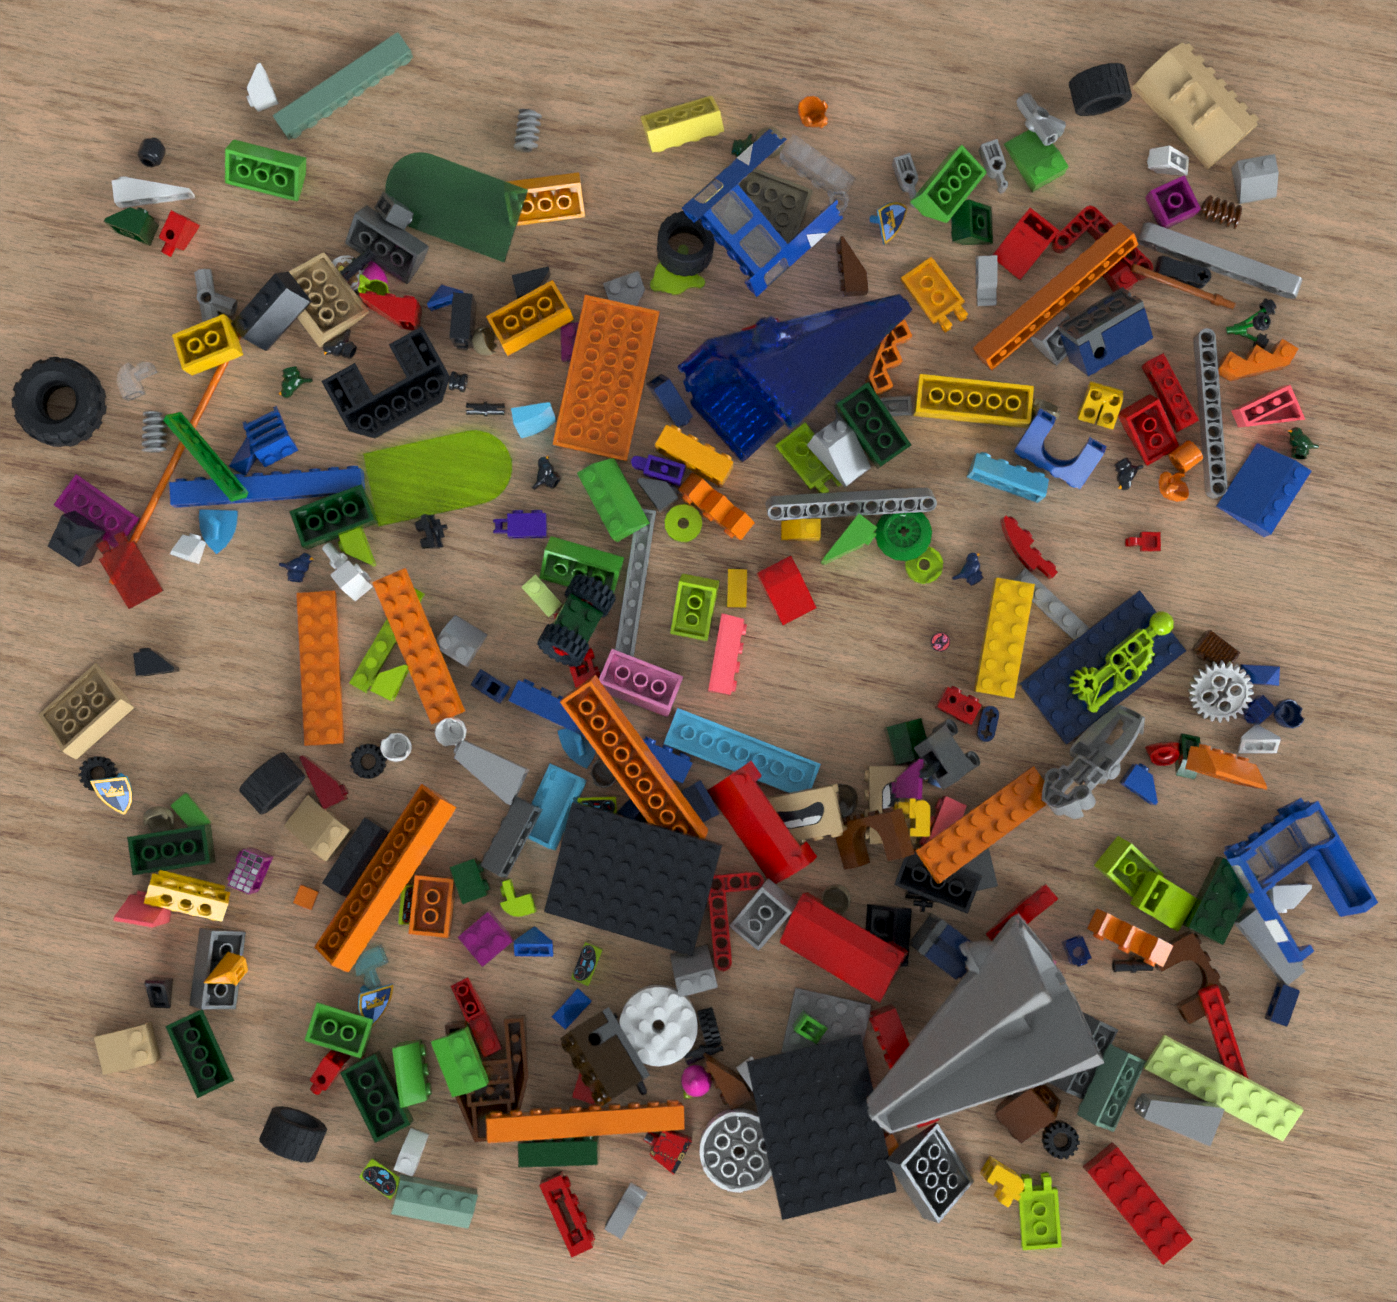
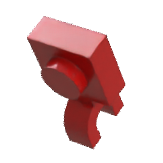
[1125,532,1161,552]

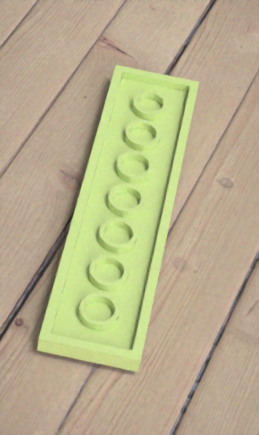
[1144,1035,1304,1141]

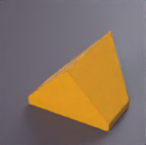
[203,952,248,986]

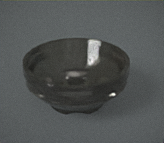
[836,783,858,818]

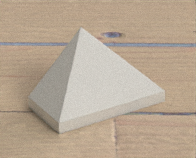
[1238,724,1281,753]

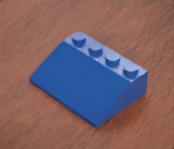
[1216,443,1312,537]

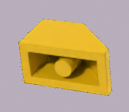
[781,519,821,541]

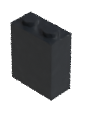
[449,292,477,350]

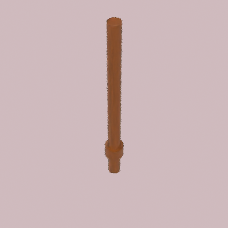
[1131,264,1236,310]

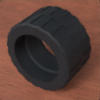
[1069,63,1132,116]
[657,211,715,277]
[239,752,305,815]
[259,1106,327,1163]

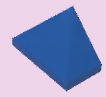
[427,285,464,311]
[229,437,257,476]
[1240,664,1280,686]
[514,926,554,957]
[551,988,592,1030]

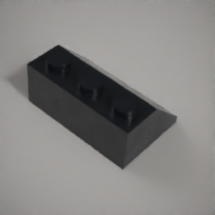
[865,904,912,967]

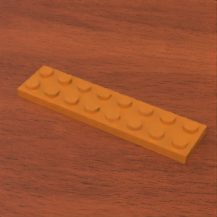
[372,568,465,725]
[296,590,344,746]
[916,766,1047,884]

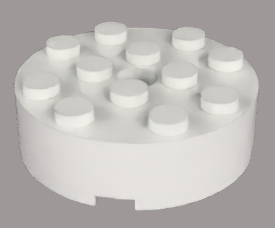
[619,985,697,1066]
[700,1108,771,1192]

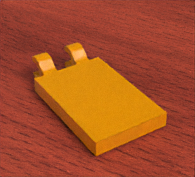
[900,257,968,333]

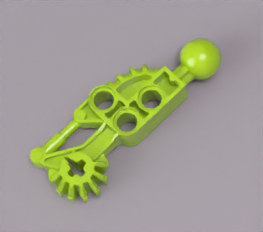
[1069,611,1174,712]

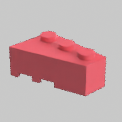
[1231,385,1305,428]
[919,796,967,847]

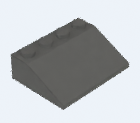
[886,1123,974,1224]

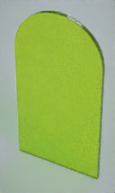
[363,430,512,527]

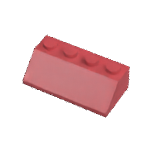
[708,613,747,696]

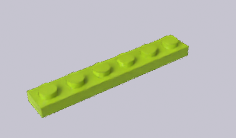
[349,588,425,693]

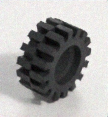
[350,744,387,779]
[78,756,118,791]
[697,1007,721,1046]
[1042,1121,1080,1160]

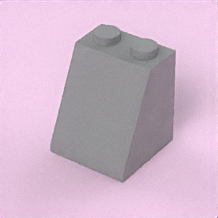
[670,944,718,997]

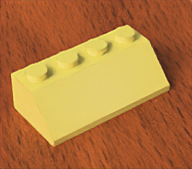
[640,96,724,153]

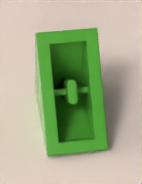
[792,1010,828,1044]

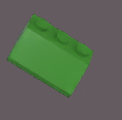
[304,1002,373,1058]
[431,1026,489,1097]
[392,1039,432,1108]

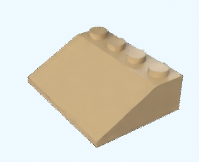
[289,252,369,348]
[38,663,134,760]

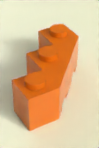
[865,319,913,395]
[1218,339,1299,382]
[678,472,755,540]
[1087,908,1173,967]

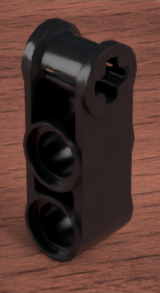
[1154,256,1211,289]

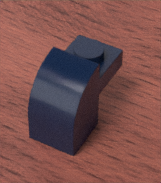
[470,669,511,704]

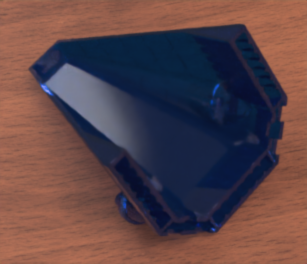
[678,294,913,462]

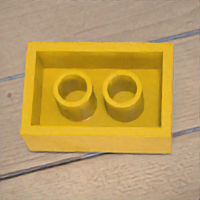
[172,314,243,376]

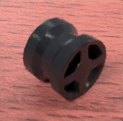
[449,371,468,393]

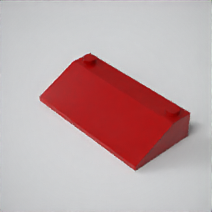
[707,761,817,884]
[779,892,909,1003]

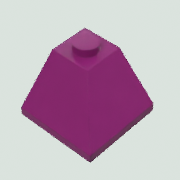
[891,759,923,799]

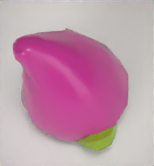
[358,261,390,296]
[681,1065,712,1099]

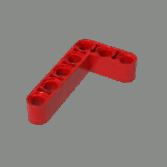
[1052,205,1153,280]
[709,871,764,971]

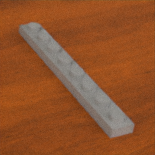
[615,509,656,657]

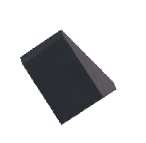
[145,977,173,1009]

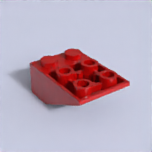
[993,207,1060,280]
[359,291,422,331]

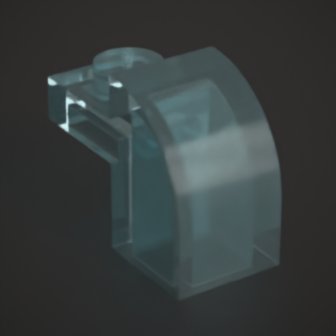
[355,944,389,990]

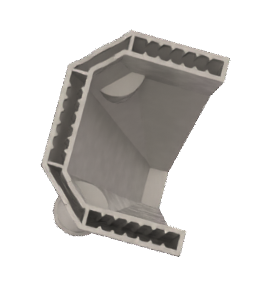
[867,914,1104,1133]

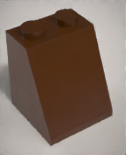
[995,1083,1061,1144]

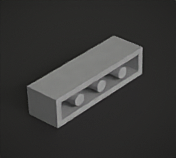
[1234,908,1305,986]

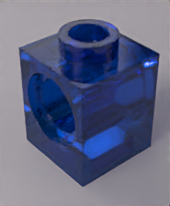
[1242,695,1276,725]
[1061,935,1092,967]

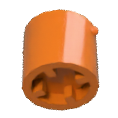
[1169,440,1203,473]

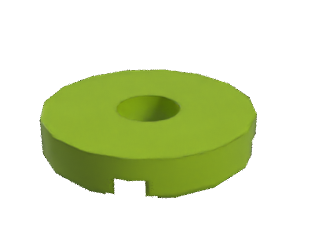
[665,504,702,543]
[905,547,943,584]

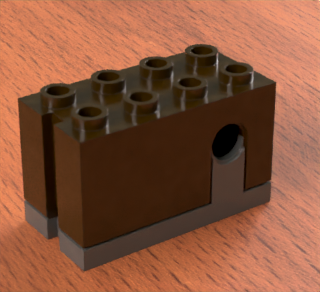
[560,1007,650,1107]

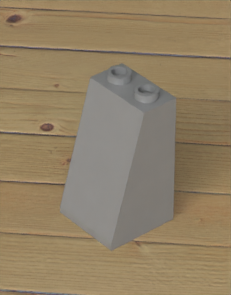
[453,740,530,805]
[1134,1093,1225,1146]

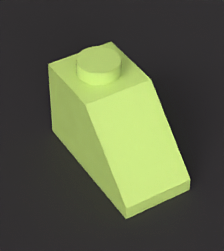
[521,574,563,617]

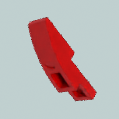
[1000,515,1058,580]
[986,883,1058,941]
[450,977,503,1058]

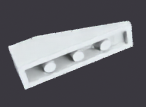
[112,177,195,208]

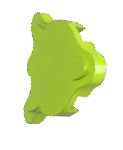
[650,245,705,295]

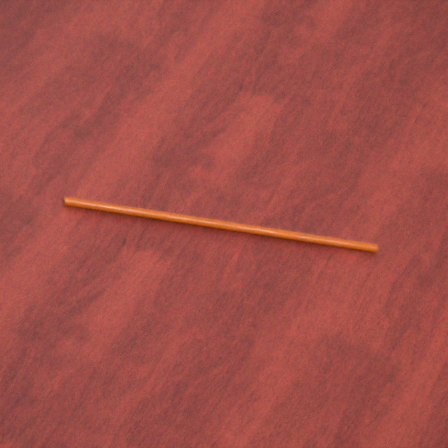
[109,330,241,586]

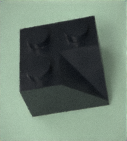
[48,510,106,567]

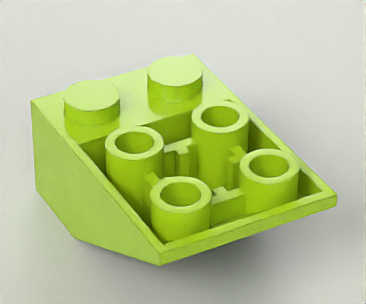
[1130,870,1197,932]

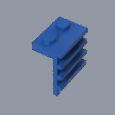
[242,406,299,467]

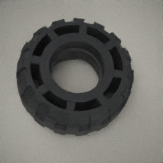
[11,357,107,447]

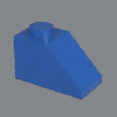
[1120,763,1158,805]

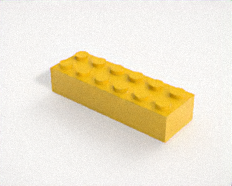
[913,374,1034,428]
[974,577,1035,698]

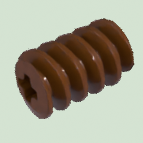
[1198,195,1242,229]

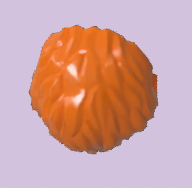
[798,96,828,129]
[1159,471,1189,502]

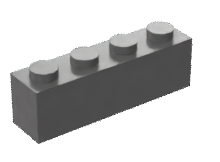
[480,796,543,878]

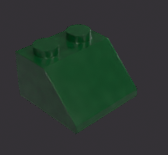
[951,199,993,245]
[104,207,159,246]
[884,718,927,765]
[449,858,490,905]

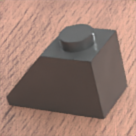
[374,192,413,230]
[637,478,679,513]

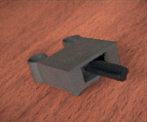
[914,719,980,790]

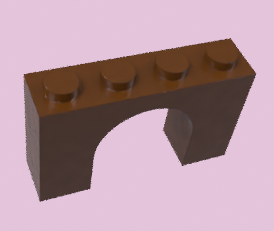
[835,806,915,870]
[1155,931,1230,1024]

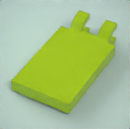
[775,423,841,493]
[1018,1172,1062,1250]

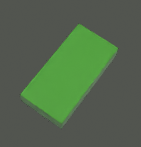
[170,793,211,827]

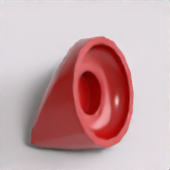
[1145,742,1180,766]

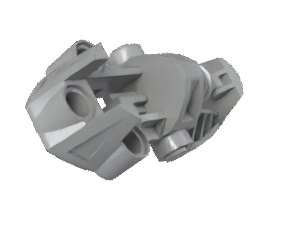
[1042,705,1145,819]

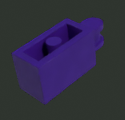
[631,454,686,487]
[493,510,547,539]

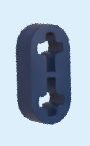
[976,706,999,742]

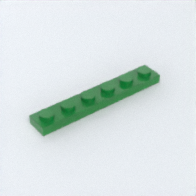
[163,412,249,502]

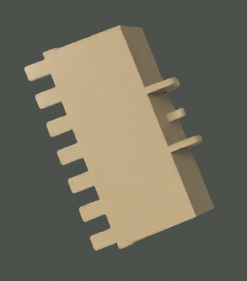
[1132,42,1259,170]

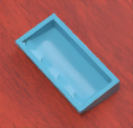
[511,402,556,438]
[528,763,587,851]

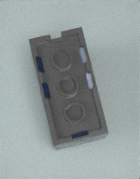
[1057,287,1153,376]
[910,913,972,980]

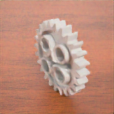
[1188,660,1254,723]

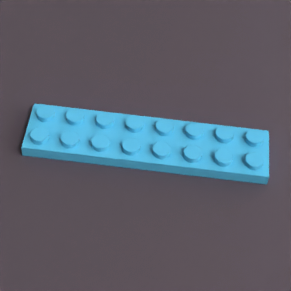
[663,708,821,793]

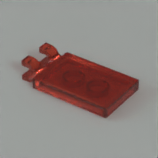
[97,531,164,609]

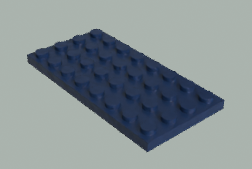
[1019,590,1186,745]

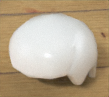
[435,717,467,746]
[380,733,412,762]

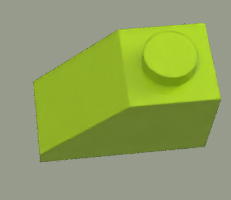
[338,528,376,566]
[370,665,409,702]

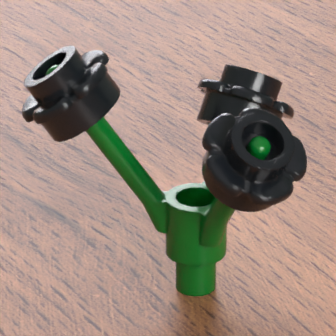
[1226,298,1277,349]

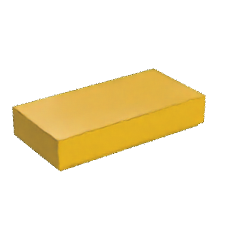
[727,569,747,608]

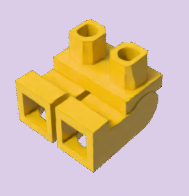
[1077,381,1124,429]
[895,798,930,837]
[980,1156,1024,1208]

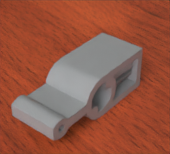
[978,139,1008,194]
[892,153,918,208]
[976,255,997,306]
[604,1182,648,1239]

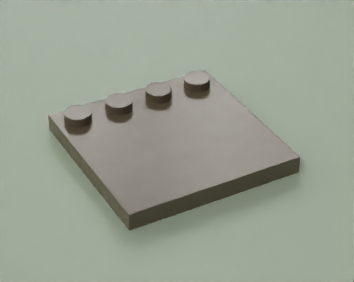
[721,168,813,256]

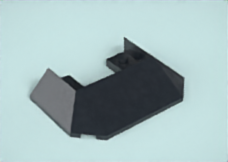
[321,326,450,439]

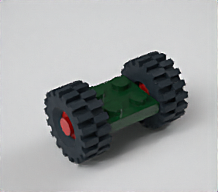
[537,574,616,667]

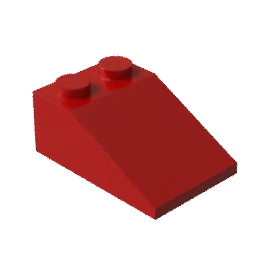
[1118,394,1179,466]
[756,555,816,625]

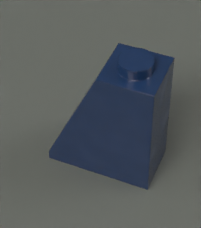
[646,374,693,427]

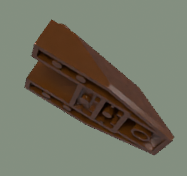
[445,1015,529,1142]

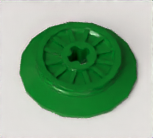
[875,512,932,561]

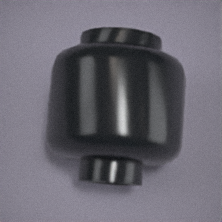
[137,138,166,168]

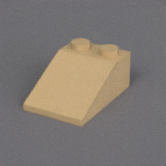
[284,795,354,861]
[94,1021,161,1075]

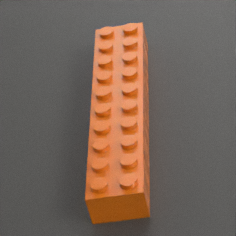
[560,675,709,839]
[314,784,457,973]

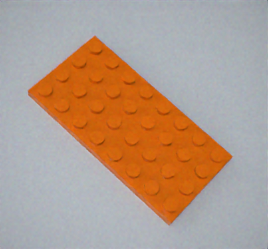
[552,295,660,461]

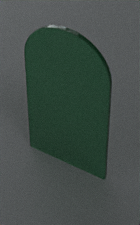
[385,152,528,263]

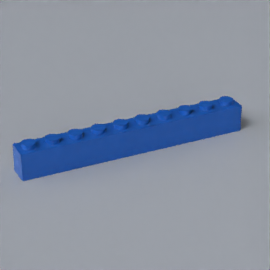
[169,466,365,508]
[508,679,693,783]

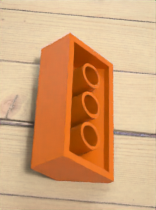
[1185,744,1267,790]

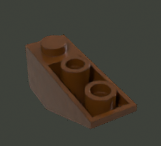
[836,236,868,297]
[702,1053,752,1110]

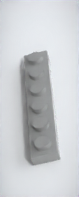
[1014,568,1089,641]

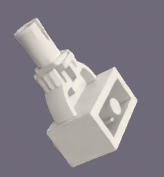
[322,542,373,601]

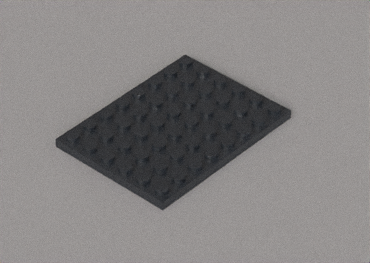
[544,801,723,956]
[746,1034,897,1220]

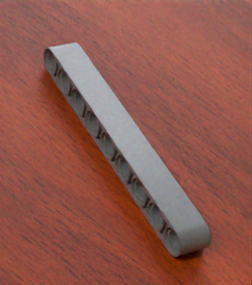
[1137,222,1303,299]
[1193,328,1227,499]
[765,488,937,520]

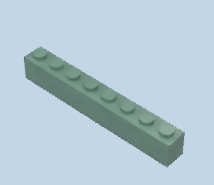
[273,32,413,140]

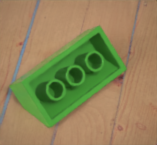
[225,139,306,202]
[910,145,987,223]
[577,458,650,542]
[539,536,624,594]

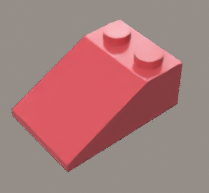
[113,890,172,927]

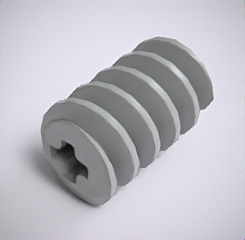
[514,109,542,152]
[141,411,168,453]

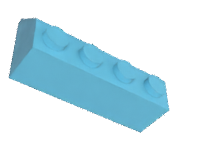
[967,452,1049,503]

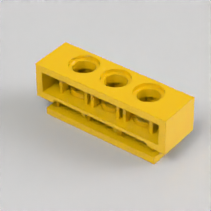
[144,870,230,922]

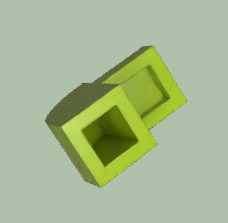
[500,879,537,917]

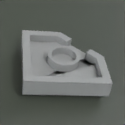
[603,271,645,306]

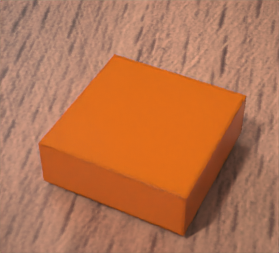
[293,884,319,910]

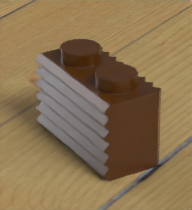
[1192,630,1240,667]

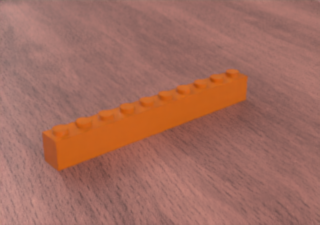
[973,222,1138,371]
[486,1099,685,1143]

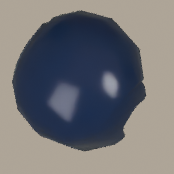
[1273,699,1304,729]

